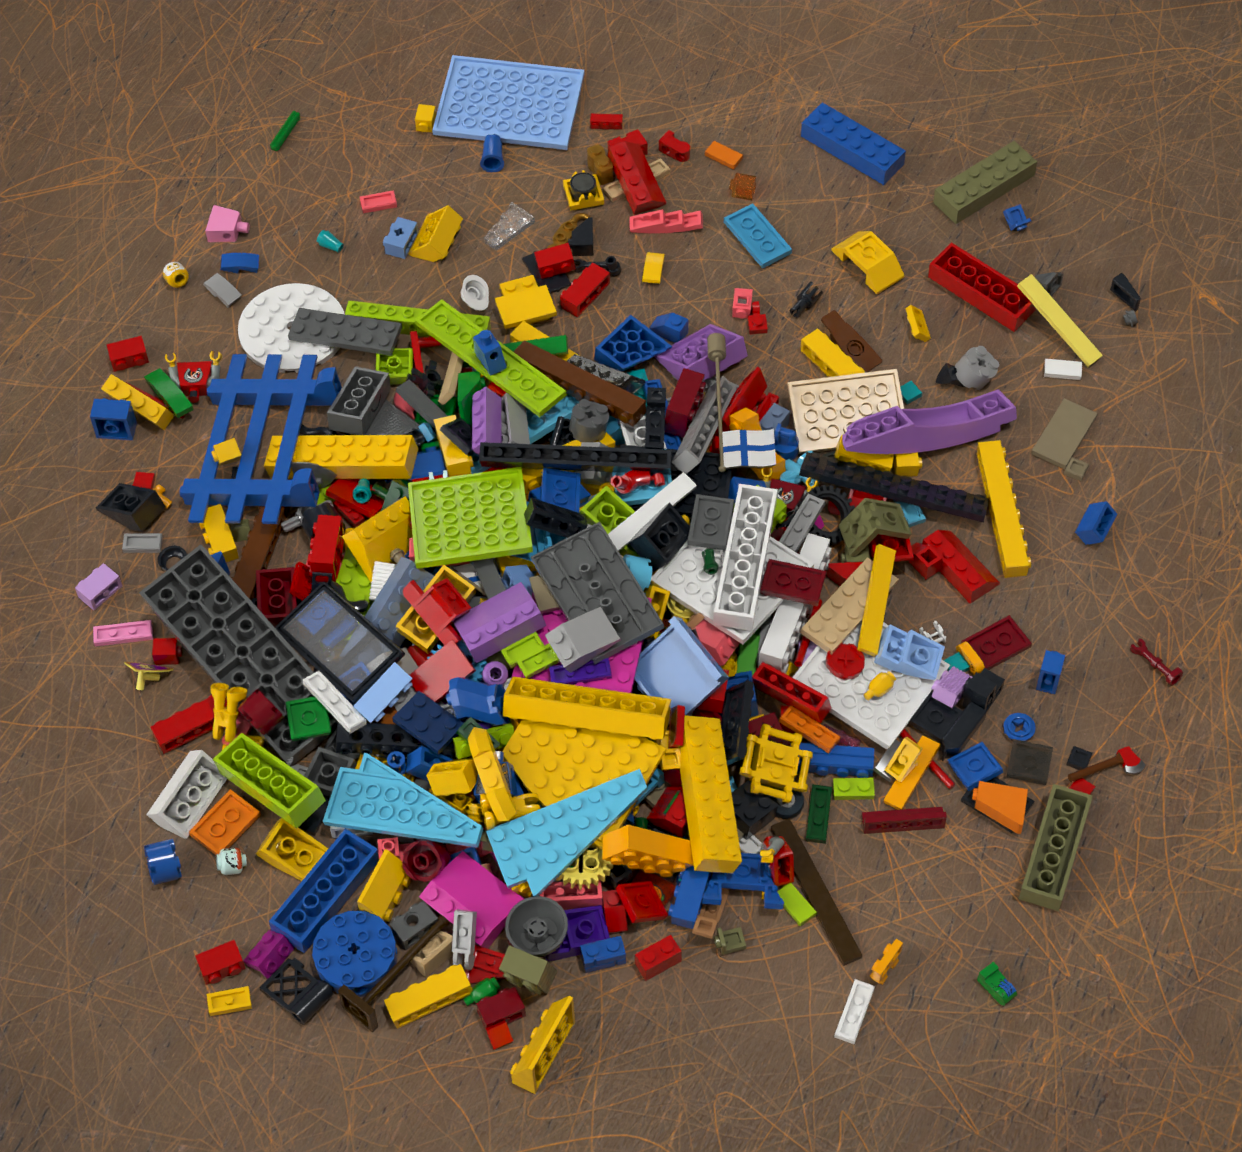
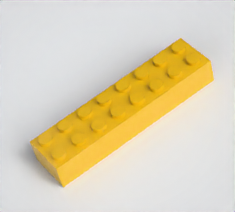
[264,435,418,479]
[503,677,671,740]
[679,715,742,873]

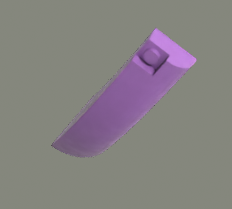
[842,389,1017,454]

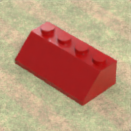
[607,141,666,215]
[713,366,768,437]
[922,530,1000,604]

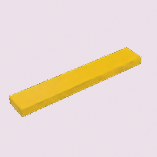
[857,544,896,656]

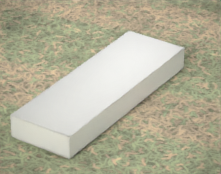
[834,979,875,1044]

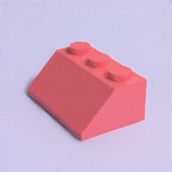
[693,619,740,666]

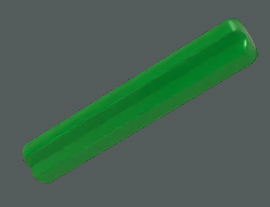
[270,111,300,151]

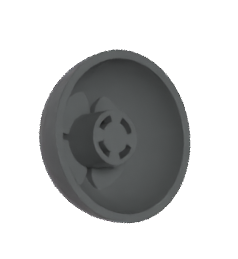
[505,896,568,957]

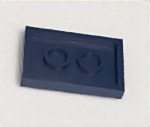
[392,691,464,755]

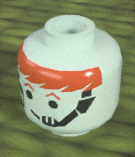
[216,848,247,875]

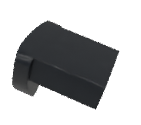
[936,363,965,387]

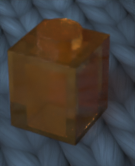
[729,173,756,201]

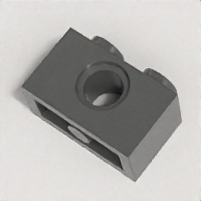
[389,901,438,951]

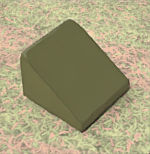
[230,519,251,542]

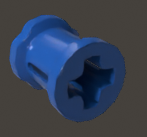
[387,751,406,775]

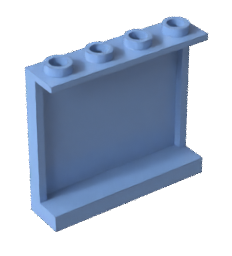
[635,616,729,725]

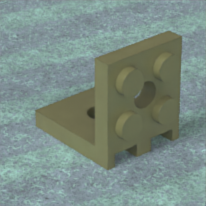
[839,498,912,557]

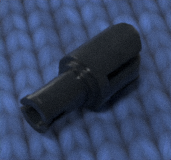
[789,281,823,318]

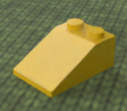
[255,818,328,881]

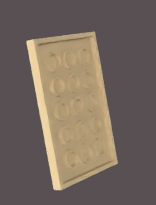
[787,369,904,454]

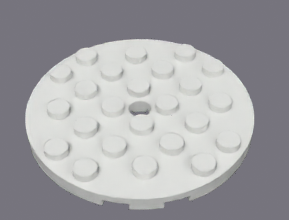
[238,283,345,373]

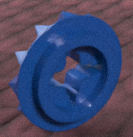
[1003,713,1036,743]

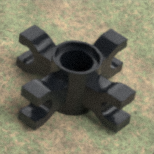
[406,360,444,399]

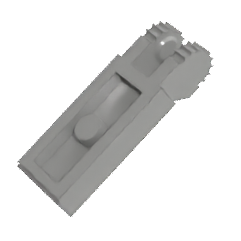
[452,909,477,970]

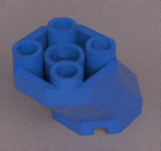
[446,677,511,725]

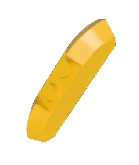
[468,727,517,821]

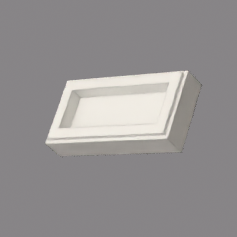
[1044,359,1082,380]

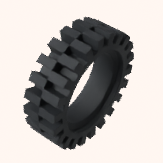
[796,485,855,546]

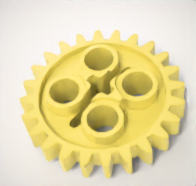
[556,845,613,890]

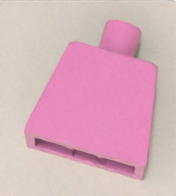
[205,205,250,242]

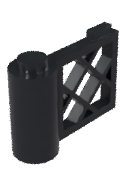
[259,958,334,1025]

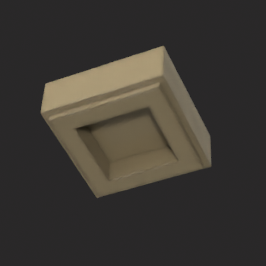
[1064,457,1089,481]

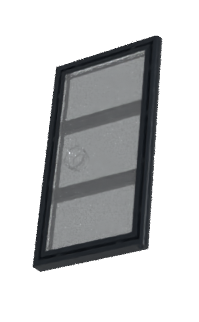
[275,581,405,704]

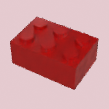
[307,515,344,582]

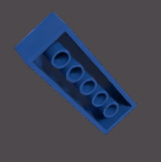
[801,102,906,185]
[269,828,379,953]

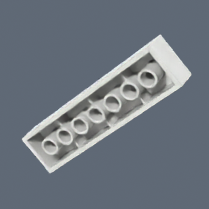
[713,484,778,631]
[758,533,832,674]

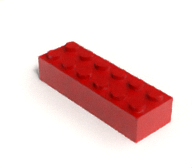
[928,242,1036,332]

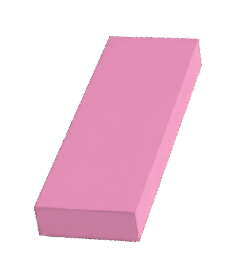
[93,620,153,647]

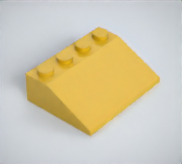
[342,496,413,584]
[510,996,575,1094]

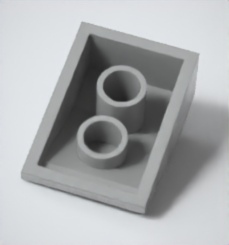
[545,607,621,673]

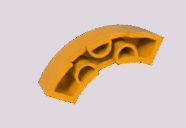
[729,407,786,481]

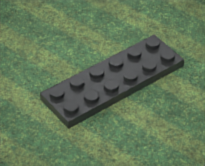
[288,308,402,356]

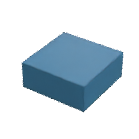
[418,423,438,442]

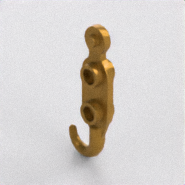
[547,213,590,248]

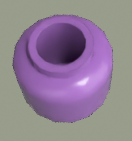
[481,661,508,685]

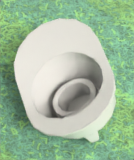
[461,275,489,311]

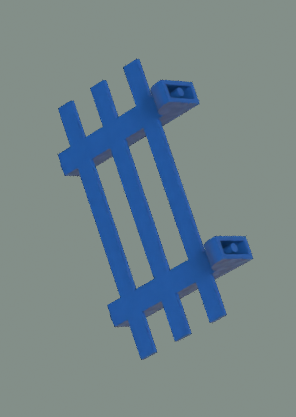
[180,354,342,524]

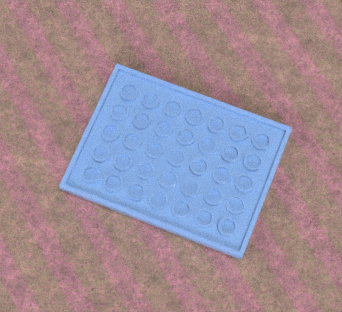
[432,55,585,150]

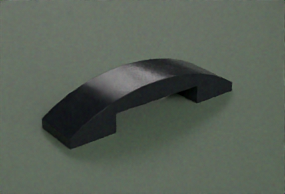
[645,387,666,450]

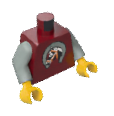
[761,468,819,513]

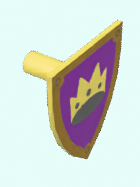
[124,662,174,690]

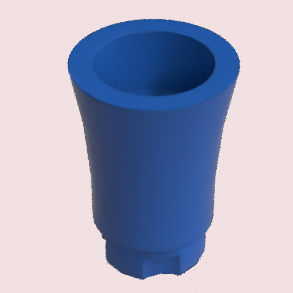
[480,134,504,173]

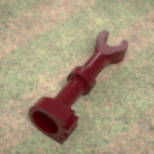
[1130,639,1183,686]

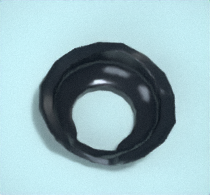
[157,545,188,571]

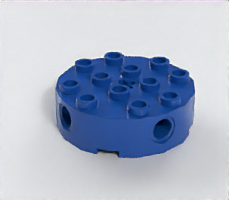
[312,911,398,997]

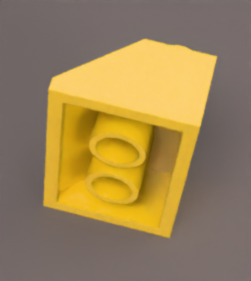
[408,205,463,262]
[357,849,411,923]

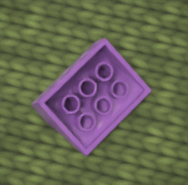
[655,324,748,380]
[453,582,547,663]

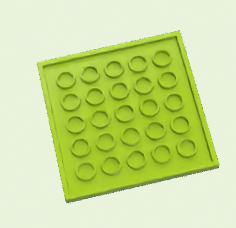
[408,467,533,569]

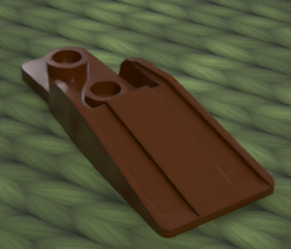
[821,310,882,373]

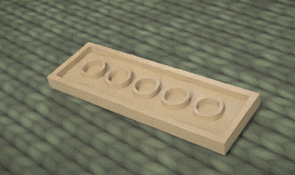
[800,557,899,655]

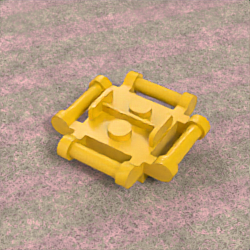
[739,724,813,803]

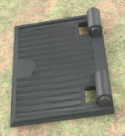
[365,399,420,435]

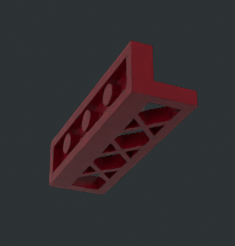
[861,807,947,834]

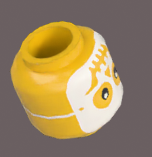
[163,262,189,288]

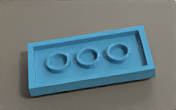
[724,203,792,269]

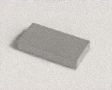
[122,533,163,553]

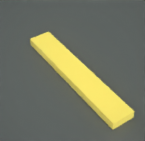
[1017,274,1103,367]

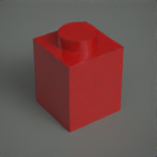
[152,638,183,665]

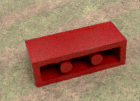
[560,263,610,318]

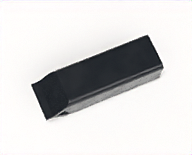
[941,702,987,761]

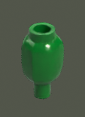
[463,977,501,1006]

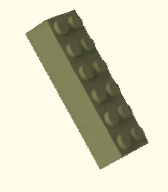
[933,141,1037,224]
[1019,784,1093,912]

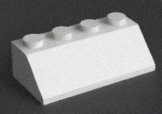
[146,750,227,839]

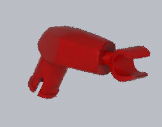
[610,470,665,494]

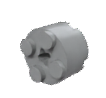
[955,346,999,390]

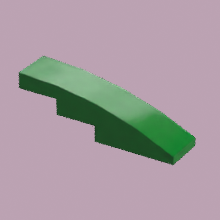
[144,368,194,418]

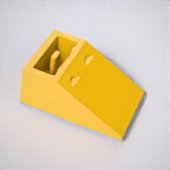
[426,758,478,796]

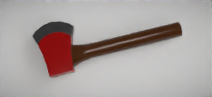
[1068,746,1145,782]

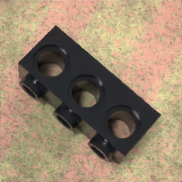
[524,498,588,538]

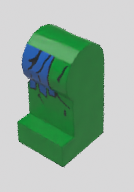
[977,961,1017,1006]

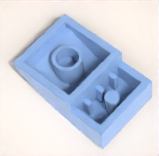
[874,624,945,680]

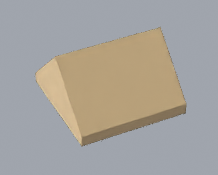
[410,931,453,978]

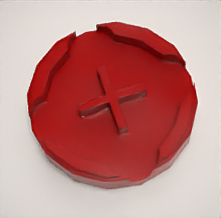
[825,642,865,680]

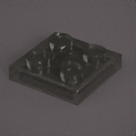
[1006,739,1053,785]

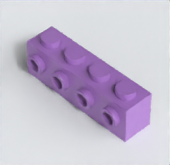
[472,387,502,454]

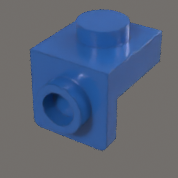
[1003,204,1031,231]

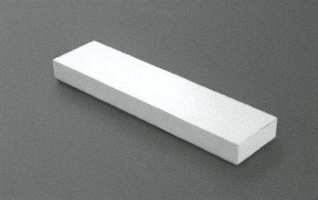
[303,671,366,734]

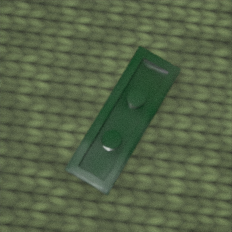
[806,784,832,844]

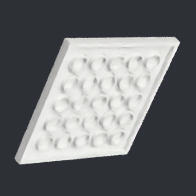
[650,514,814,644]
[792,622,950,749]

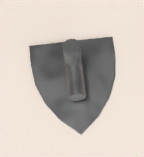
[291,462,337,489]

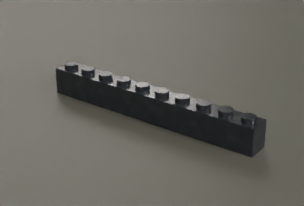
[479,442,672,475]

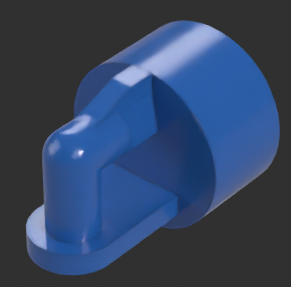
[774,423,799,460]

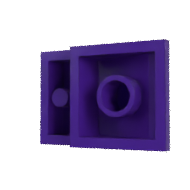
[540,905,610,962]

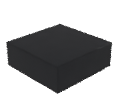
[1066,746,1093,770]

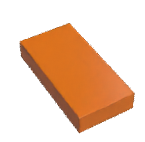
[705,141,743,170]

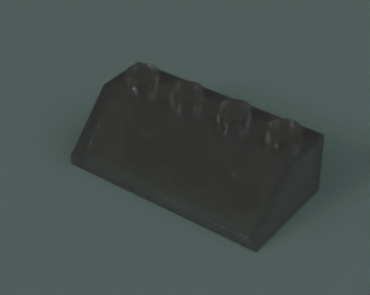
[567,354,646,394]

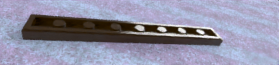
[771,818,862,966]

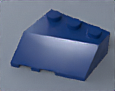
[594,315,672,371]

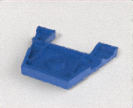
[702,853,784,910]

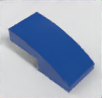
[220,253,259,273]

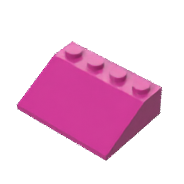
[419,851,524,949]

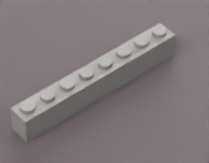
[672,376,736,474]

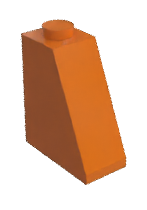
[972,781,1028,834]

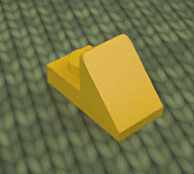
[884,737,923,782]

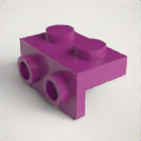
[243,930,294,979]

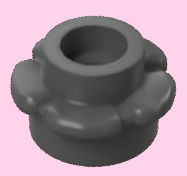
[1123,310,1138,327]

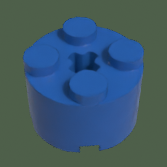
[144,839,182,885]

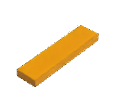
[884,735,940,810]

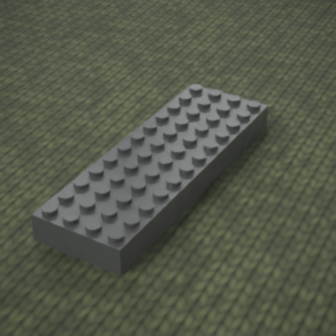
[139,544,338,767]

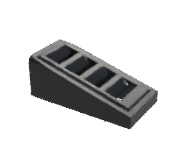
[1110,273,1141,312]

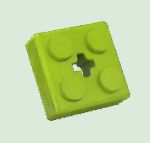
[376,348,414,384]

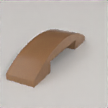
[692,872,730,939]

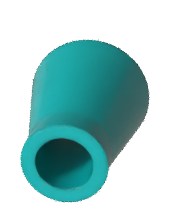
[316,230,344,253]
[353,479,371,503]

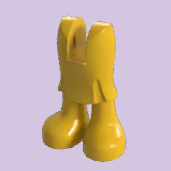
[210,683,248,743]
[480,793,541,830]

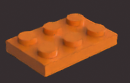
[189,789,261,855]

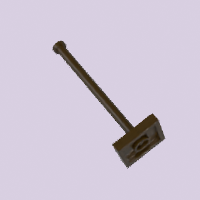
[338,915,449,1033]

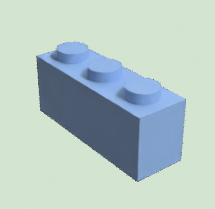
[353,662,413,723]

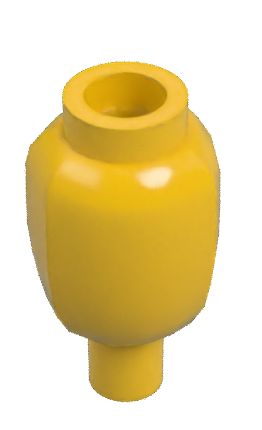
[863,671,896,701]

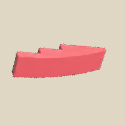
[630,209,703,234]

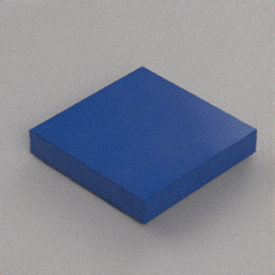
[948,742,1003,791]

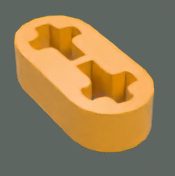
[956,641,985,675]

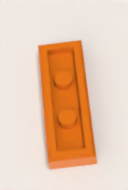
[779,705,840,753]

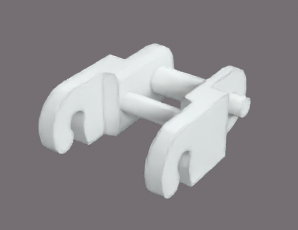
[919,621,946,643]

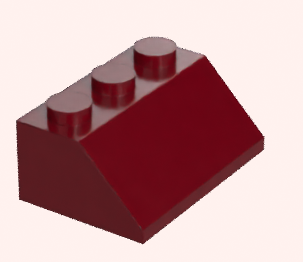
[256,567,299,629]

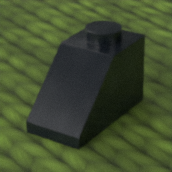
[568,217,594,256]

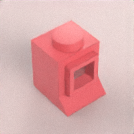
[732,288,753,319]

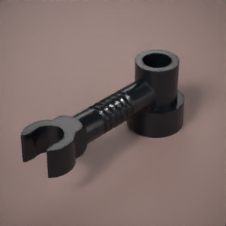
[574,256,622,276]

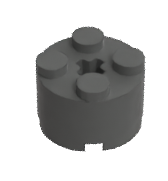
[569,399,609,442]

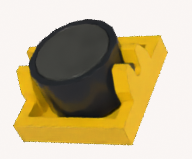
[563,170,604,211]

